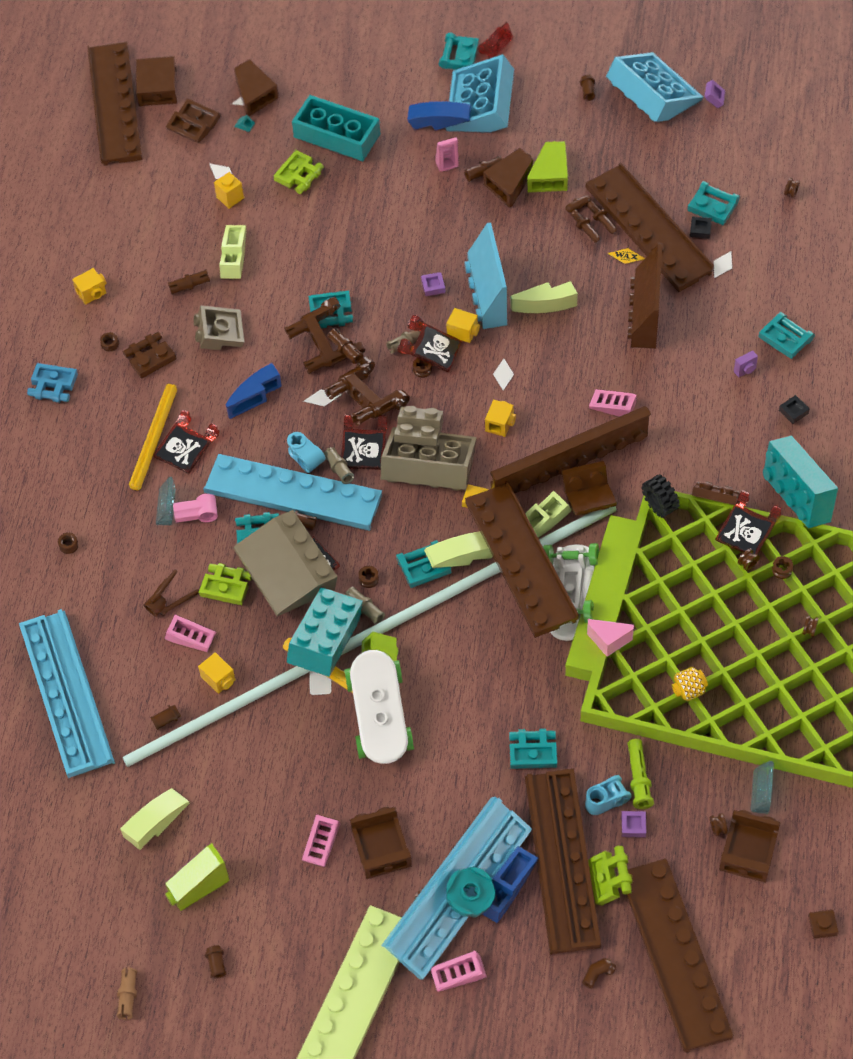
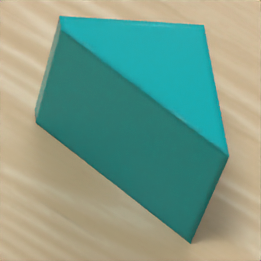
[234,115,255,132]

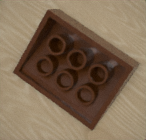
[627,244,662,349]

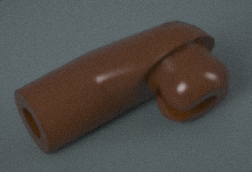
[582,958,616,988]

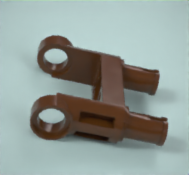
[284,297,365,374]
[324,357,410,426]

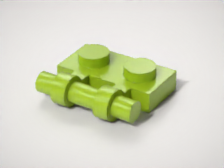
[274,150,324,194]
[199,563,252,605]
[588,846,632,906]

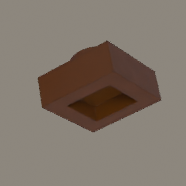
[808,909,838,939]

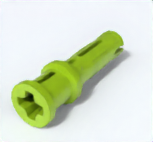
[627,739,654,809]

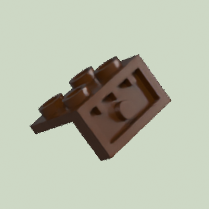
[562,461,617,515]

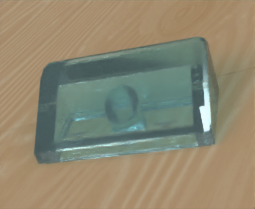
[156,477,176,525]
[751,761,774,814]

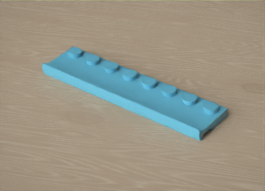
[203,454,382,531]
[19,609,115,778]
[381,797,532,979]

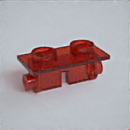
[478,22,514,59]

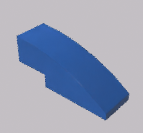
[407,101,472,130]
[226,363,282,419]
[482,846,538,923]

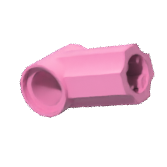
[173,494,218,523]

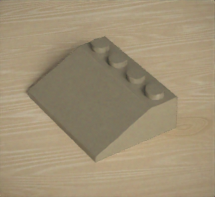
[380,427,477,490]
[233,510,337,617]

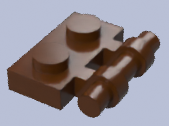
[122,332,177,379]
[692,481,740,505]

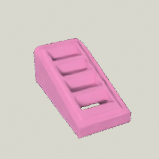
[436,137,459,172]
[589,390,636,417]
[165,615,216,652]
[302,815,340,867]
[431,951,487,992]

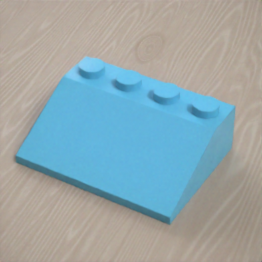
[606,53,703,122]
[445,54,514,132]
[464,223,507,329]

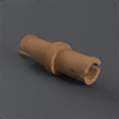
[117,968,137,1020]

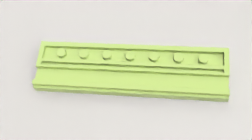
[297,905,401,1059]

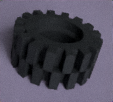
[641,474,680,518]

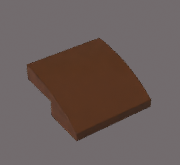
[166,98,221,143]

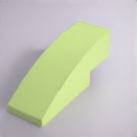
[219,225,246,279]
[511,281,577,313]
[525,491,572,538]
[424,531,493,568]
[120,788,189,850]

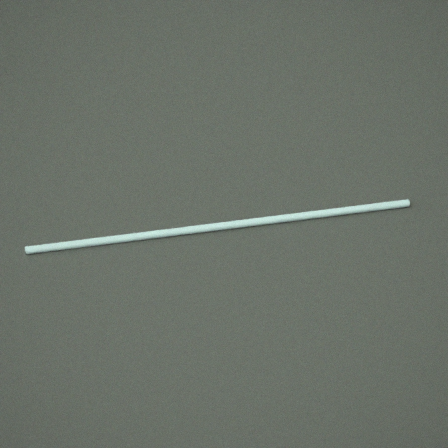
[122,506,617,767]

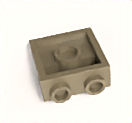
[193,306,244,350]
[394,406,443,446]

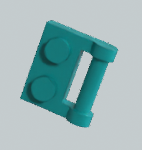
[439,33,479,70]
[687,181,740,226]
[758,312,815,359]
[396,540,452,588]

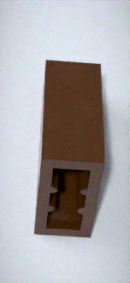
[234,59,279,116]
[483,148,533,208]

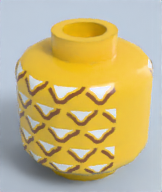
[671,667,708,701]

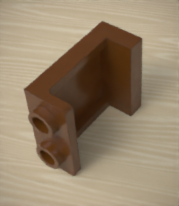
[136,56,177,107]
[350,807,412,879]
[719,810,780,883]

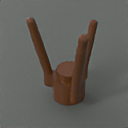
[143,569,199,617]

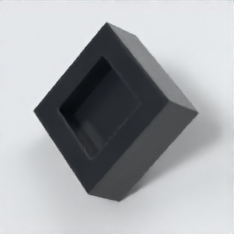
[690,216,712,239]
[779,395,810,424]

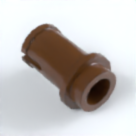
[580,75,596,101]
[295,510,317,530]
[150,704,181,730]
[205,945,227,979]

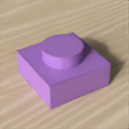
[705,80,725,108]
[421,272,445,297]
[734,351,758,378]
[622,811,646,837]

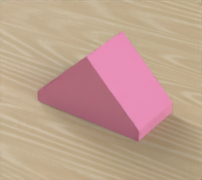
[587,619,634,656]

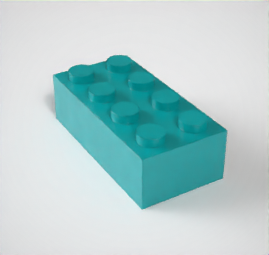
[292,95,381,161]
[763,436,838,528]
[287,587,363,677]

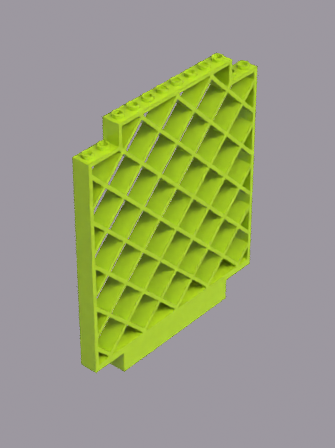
[565,491,853,788]

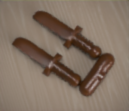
[566,195,617,243]

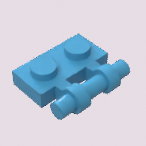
[27,363,78,403]

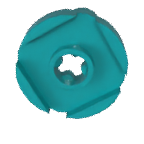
[446,867,495,917]

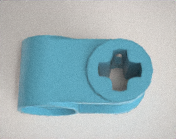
[287,432,326,473]
[585,775,632,815]

